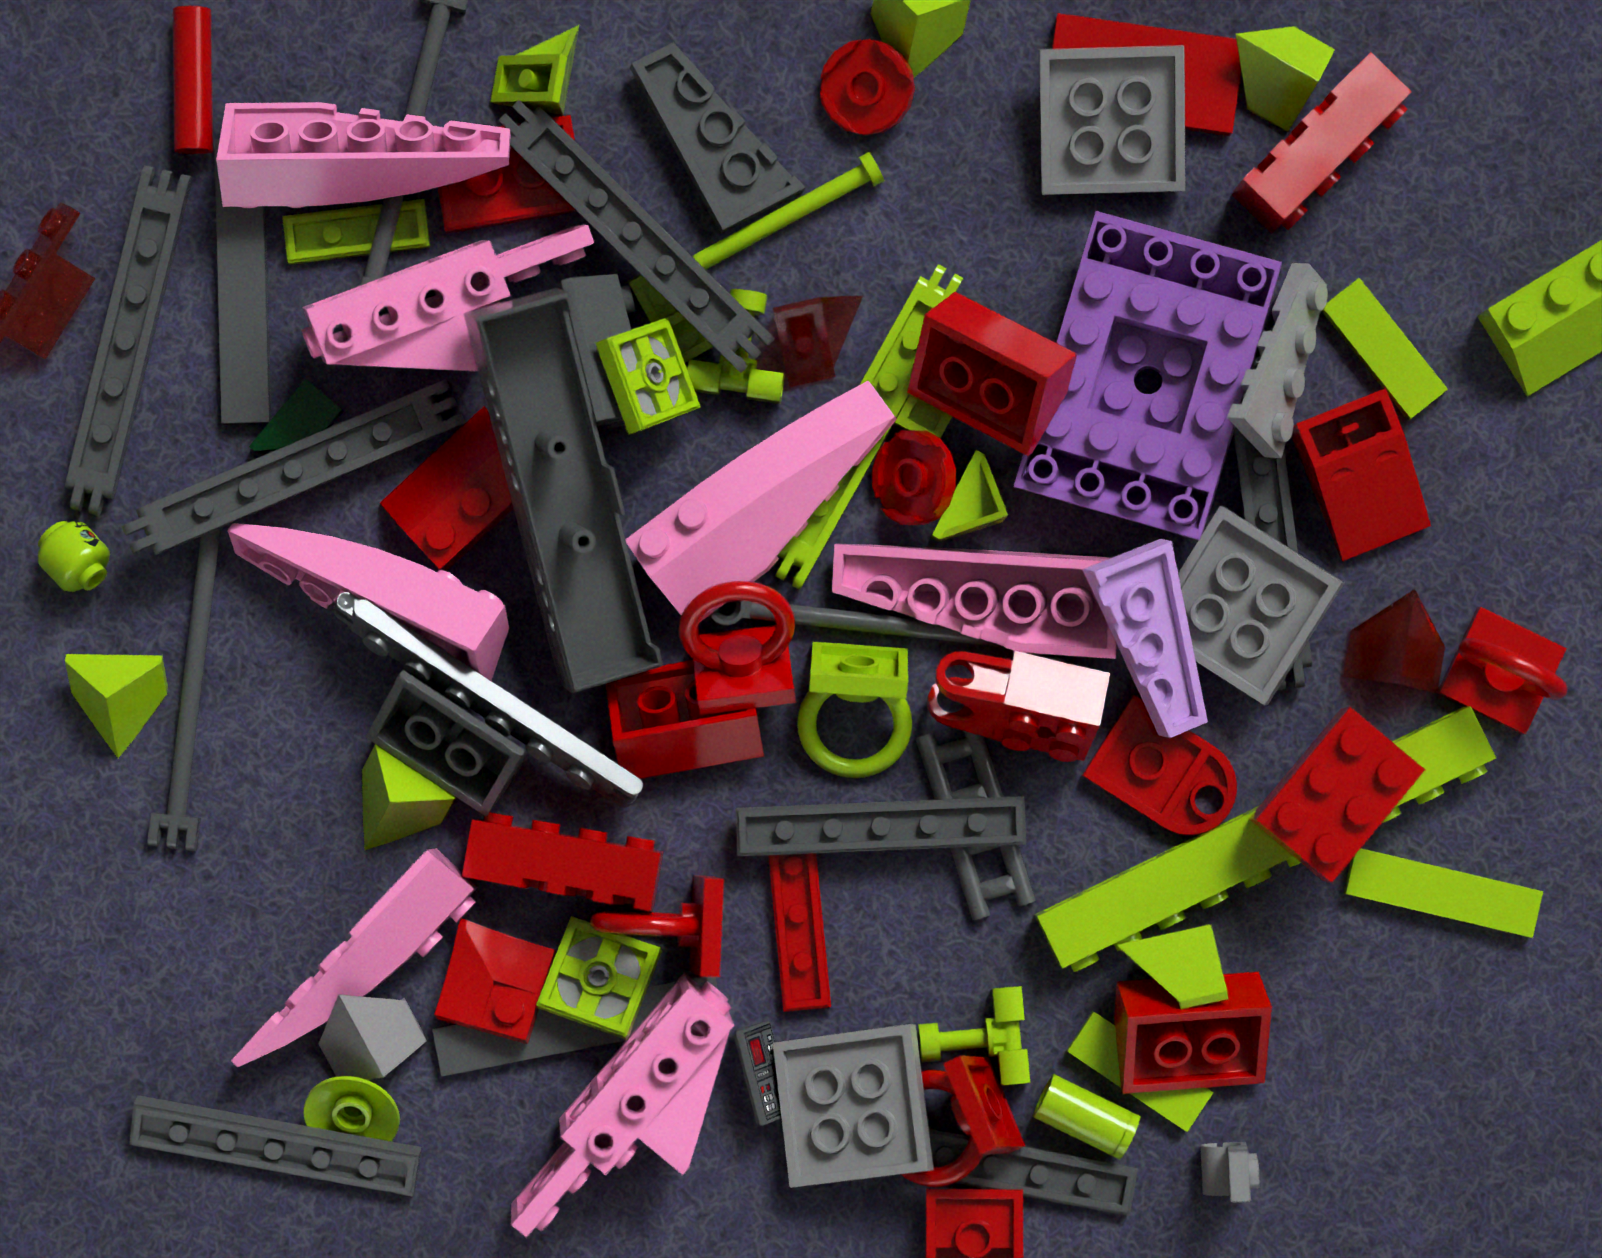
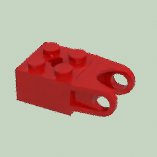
[927,651,1110,762]

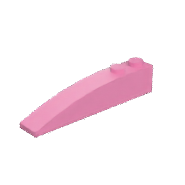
[216,102,511,208]
[625,381,897,622]
[228,523,509,681]
[832,544,1118,659]
[231,848,478,1067]

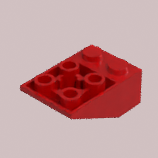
[1291,388,1431,561]

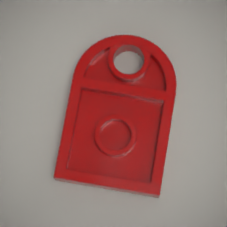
[1082,695,1237,835]

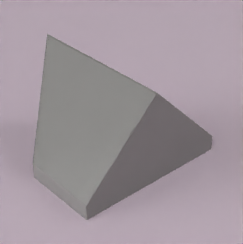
[319,995,427,1080]

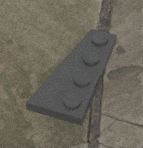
[630,42,806,234]

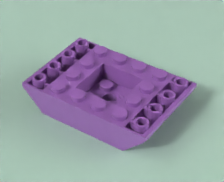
[1014,211,1282,541]

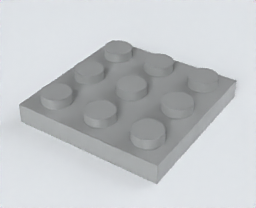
[1039,45,1185,195]
[1178,506,1344,705]
[773,1024,934,1188]

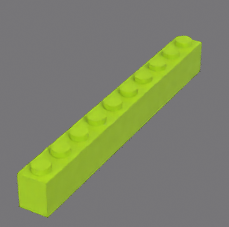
[1034,706,1496,972]

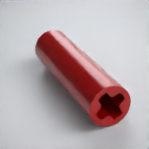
[173,6,213,154]

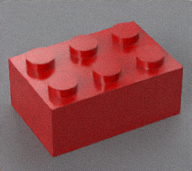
[1249,707,1425,883]

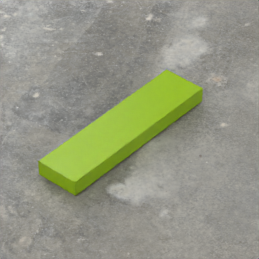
[1343,848,1543,938]

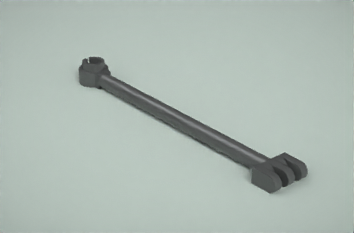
[354,0,469,316]
[147,527,223,851]
[710,600,1067,663]

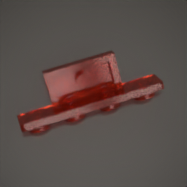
[0,202,96,360]

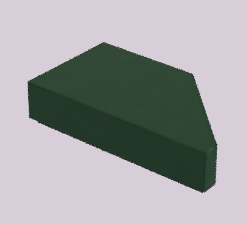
[249,379,344,453]

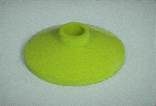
[303,1076,400,1141]

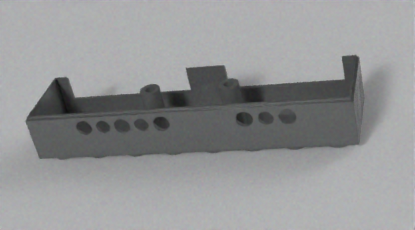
[463,288,663,694]

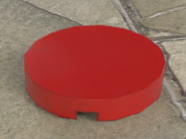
[820,39,915,135]
[872,430,956,525]

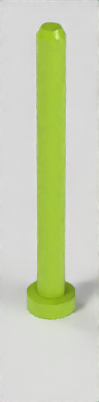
[692,152,885,270]

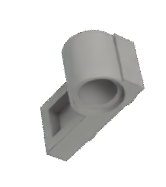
[1200,1142,1259,1202]

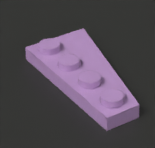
[1083,539,1208,738]

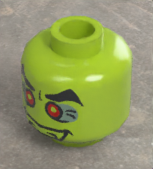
[37,521,110,592]

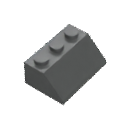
[561,274,635,432]
[366,670,528,816]

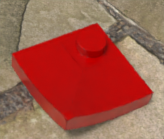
[434,918,556,1044]

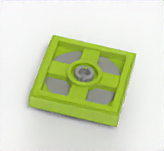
[595,317,701,434]
[536,916,662,1040]

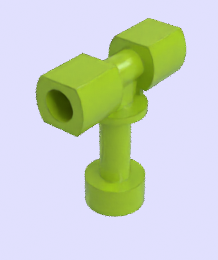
[687,289,785,404]
[918,986,1030,1085]

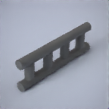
[915,731,1036,921]

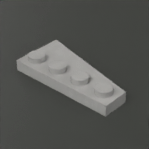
[1227,263,1328,458]

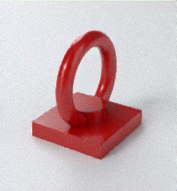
[679,581,796,715]
[1437,607,1568,735]
[590,875,724,977]
[900,1056,1026,1187]

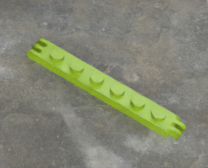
[775,264,963,590]

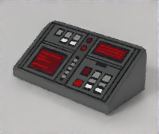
[734,1021,781,1126]

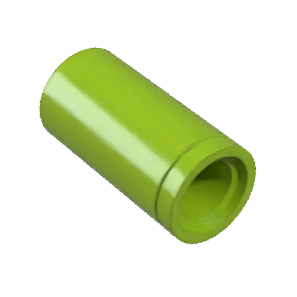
[1033,1074,1141,1160]

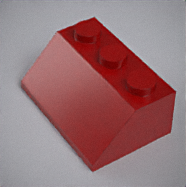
[907,292,1077,456]
[380,406,514,571]
[606,660,764,779]
[1114,972,1272,1094]

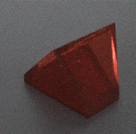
[773,295,863,387]
[1342,589,1445,694]

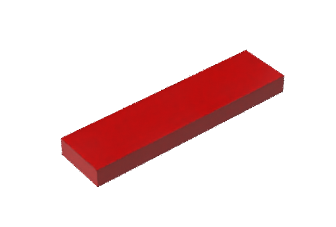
[768,853,831,1012]

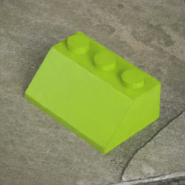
[1477,240,1602,396]

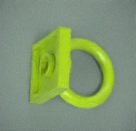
[797,642,912,778]

